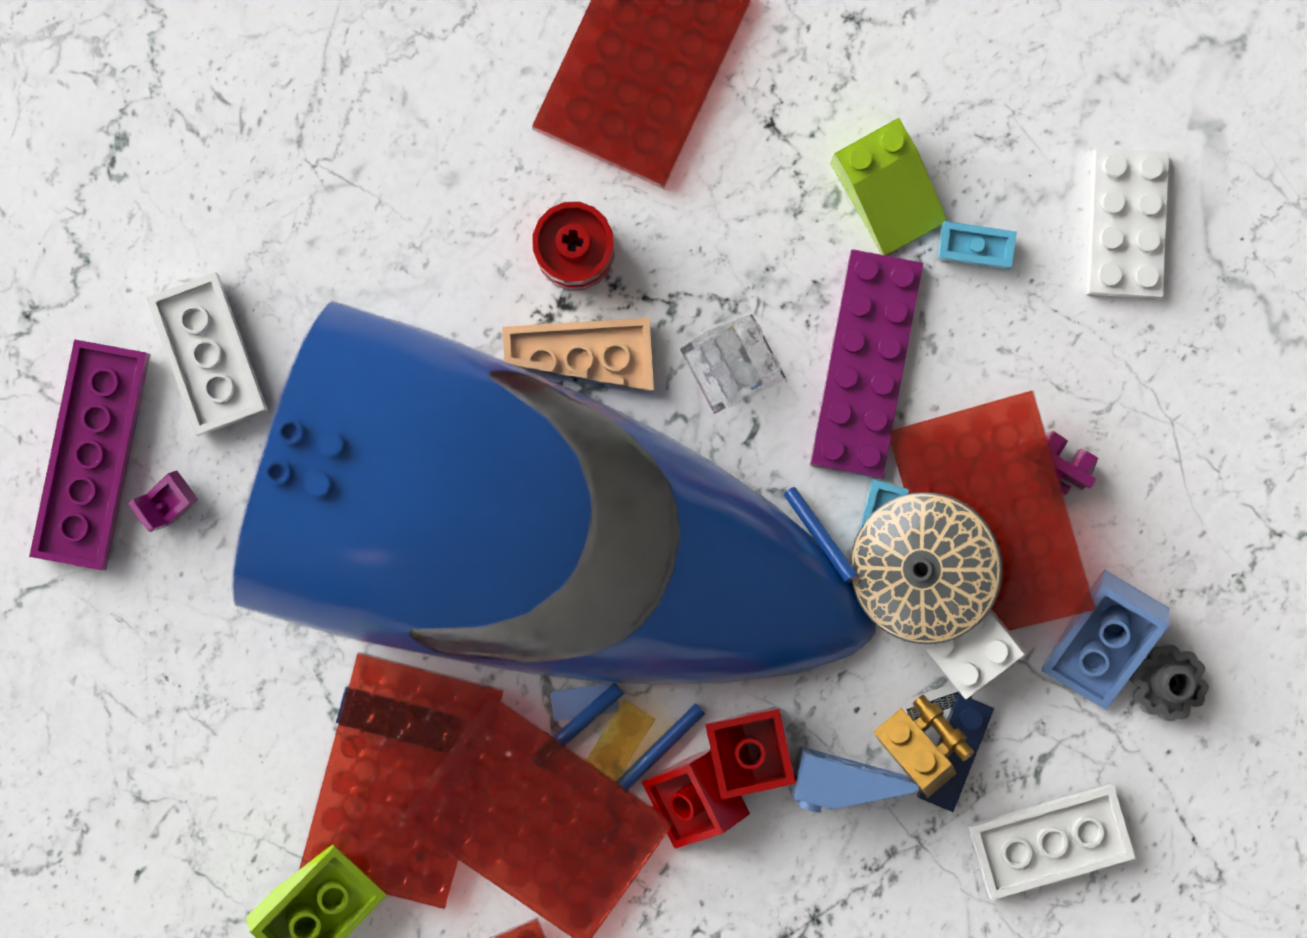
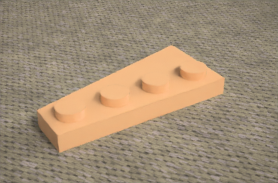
[502,318,654,392]

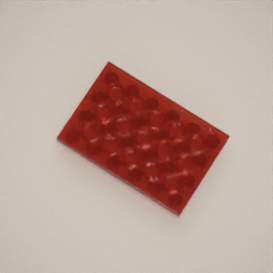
[532,0,752,189]
[890,390,1096,631]
[299,652,504,909]
[401,693,674,938]

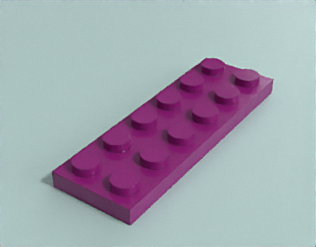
[809,249,923,479]
[29,339,151,570]

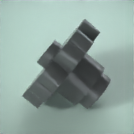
[1129,644,1209,721]

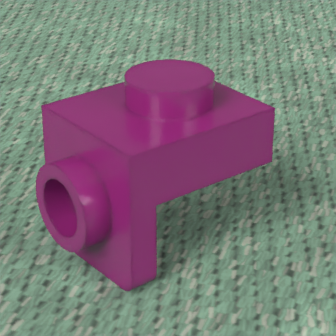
[129,470,199,532]

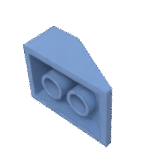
[1042,569,1169,710]
[789,746,918,813]

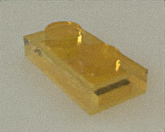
[584,698,656,783]

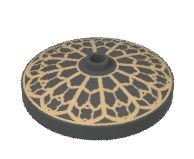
[850,492,1004,644]

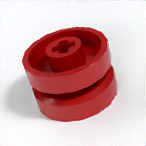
[532,201,615,290]

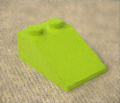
[830,118,948,256]
[246,844,387,938]

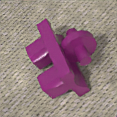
[1025,431,1099,497]

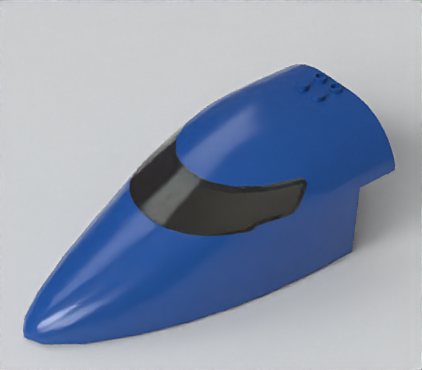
[232,301,876,684]

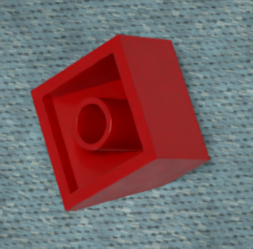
[705,706,796,800]
[641,749,750,849]

